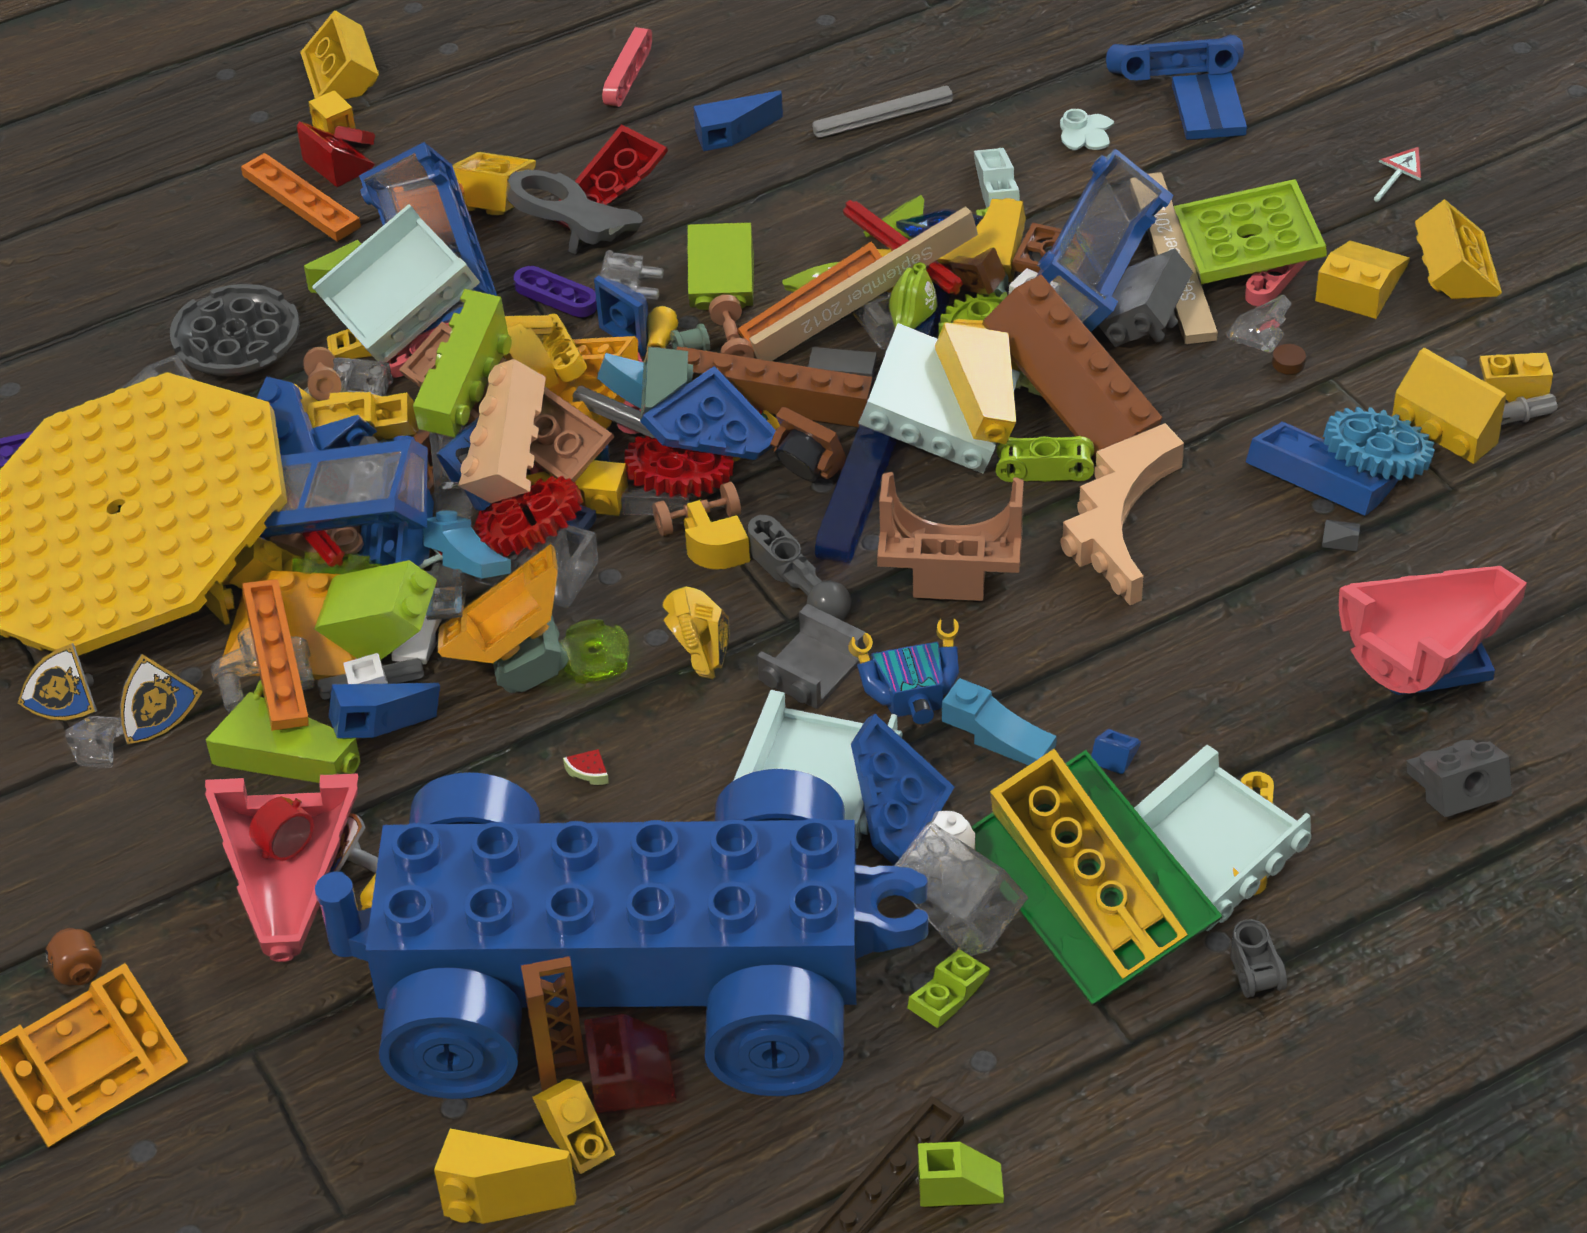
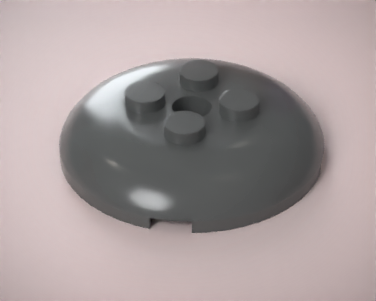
[170,284,300,377]

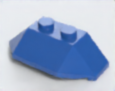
[358,454,434,570]

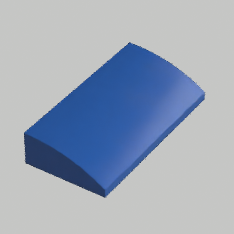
[1246,421,1399,516]

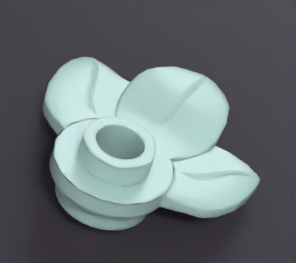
[1060,109,1114,150]

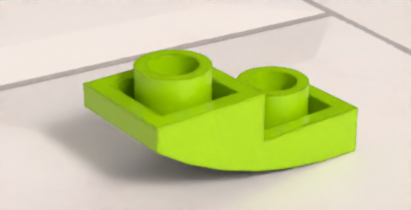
[907,949,990,1028]

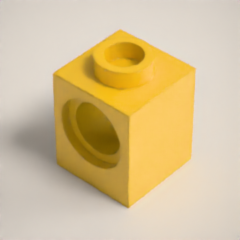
[308,90,356,134]

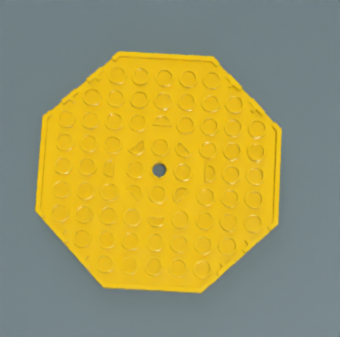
[0,372,287,656]

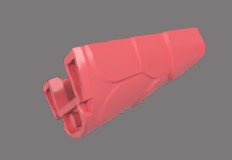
[1338,566,1527,693]
[205,774,358,962]

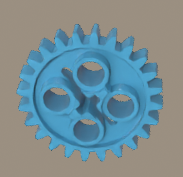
[1323,407,1435,480]

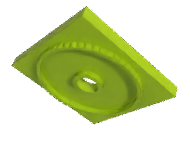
[1174,179,1327,284]

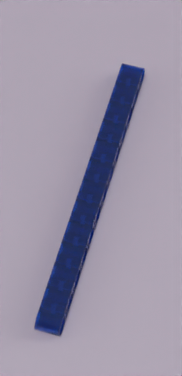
[815,270,953,563]

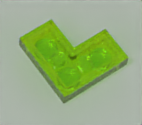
[292,552,382,575]

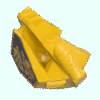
[663,586,730,680]

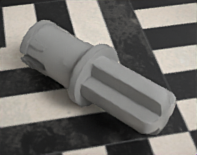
[1501,394,1558,425]

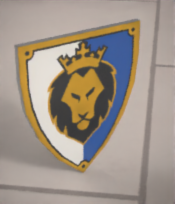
[18,643,97,720]
[120,654,202,744]
[329,813,378,873]

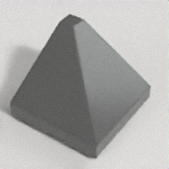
[1322,520,1360,552]

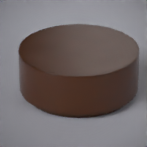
[1272,344,1306,374]

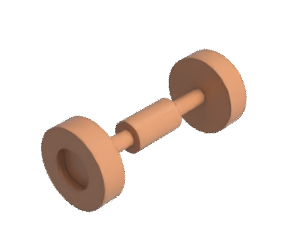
[709,294,754,358]
[303,347,341,401]
[652,482,741,536]

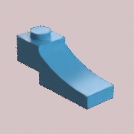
[423,510,511,579]
[942,678,1057,766]

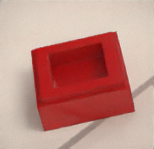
[334,126,375,145]

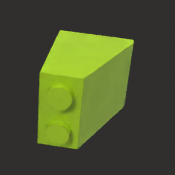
[688,223,754,310]
[314,560,437,660]

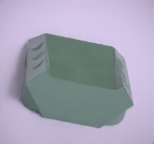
[493,616,569,693]

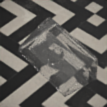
[621,487,694,517]

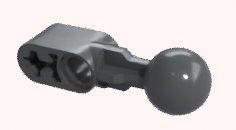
[748,515,852,621]

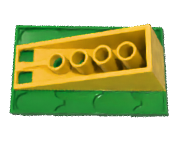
[971,749,1222,1006]

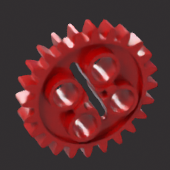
[624,435,733,499]
[475,476,584,557]

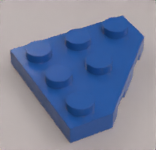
[640,366,776,460]
[257,376,324,492]
[851,714,955,867]

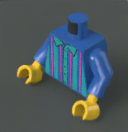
[848,619,959,724]

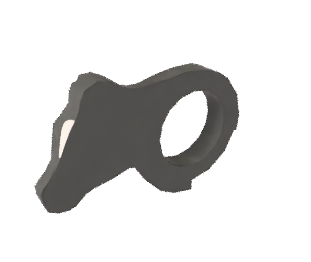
[506,170,643,254]

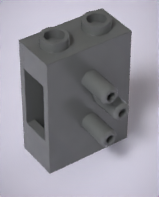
[1098,248,1193,347]

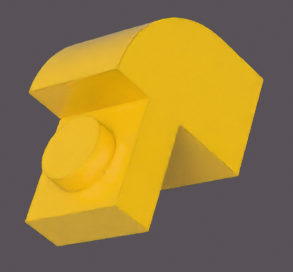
[504,323,559,389]
[684,500,750,569]

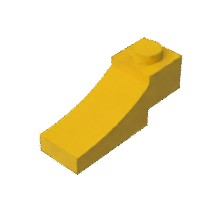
[307,392,417,440]

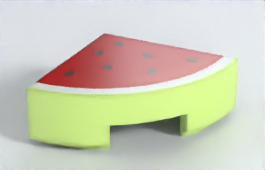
[563,749,609,785]

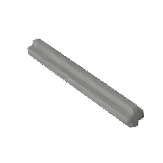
[812,86,953,138]

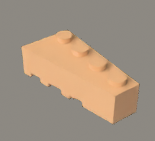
[458,359,546,503]

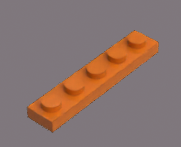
[241,153,361,242]
[738,241,882,357]
[242,579,308,731]

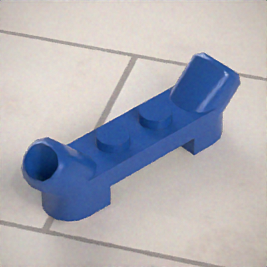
[1106,35,1244,80]

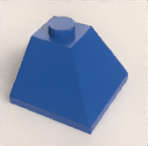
[594,276,648,356]

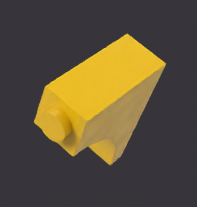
[936,198,1026,282]

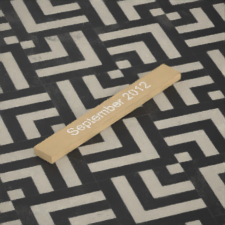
[1131,172,1218,344]
[749,206,978,361]

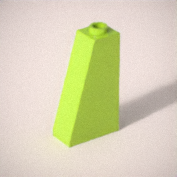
[206,692,361,783]

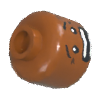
[45,928,102,986]

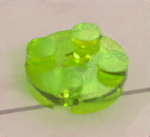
[559,619,630,684]

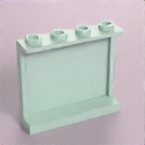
[312,204,480,366]
[858,323,1020,474]
[734,690,903,848]
[1134,745,1311,931]

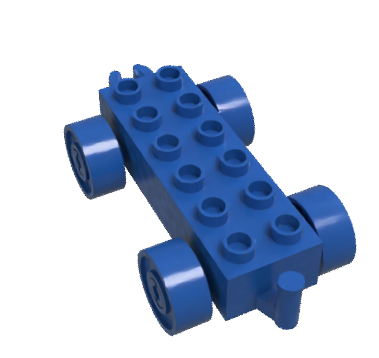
[315,769,928,1099]

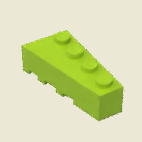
[413,289,512,438]

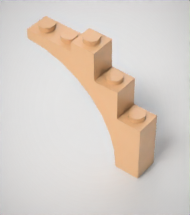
[1060,423,1184,605]

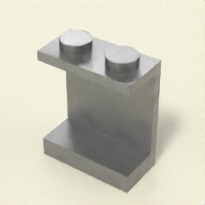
[757,604,866,709]

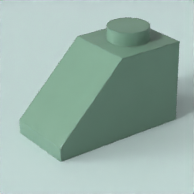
[640,347,693,421]

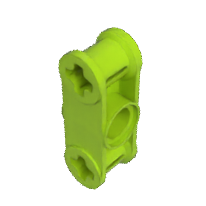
[996,436,1094,482]

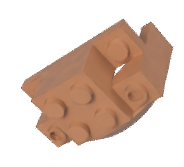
[877,472,1024,601]

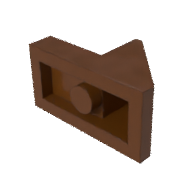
[949,247,1006,295]

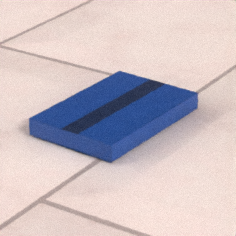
[1172,72,1247,140]

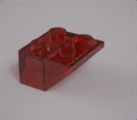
[584,1014,676,1113]

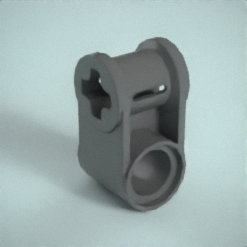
[1230,919,1287,998]

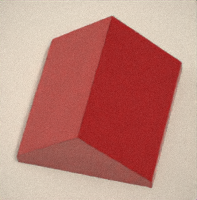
[297,121,375,187]

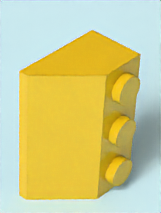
[300,10,379,99]
[1415,199,1502,299]
[1392,348,1507,464]

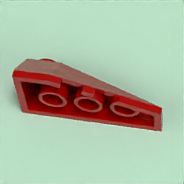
[553,124,668,229]

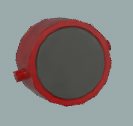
[249,796,314,861]

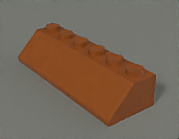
[982,274,1163,461]
[676,346,875,428]

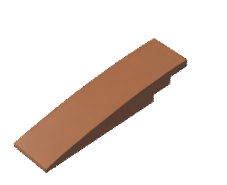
[399,322,614,482]

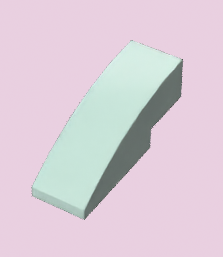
[974,148,1020,208]

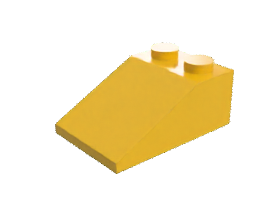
[452,152,536,215]
[1315,241,1410,319]
[434,1128,577,1224]

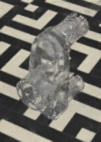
[210,628,316,712]

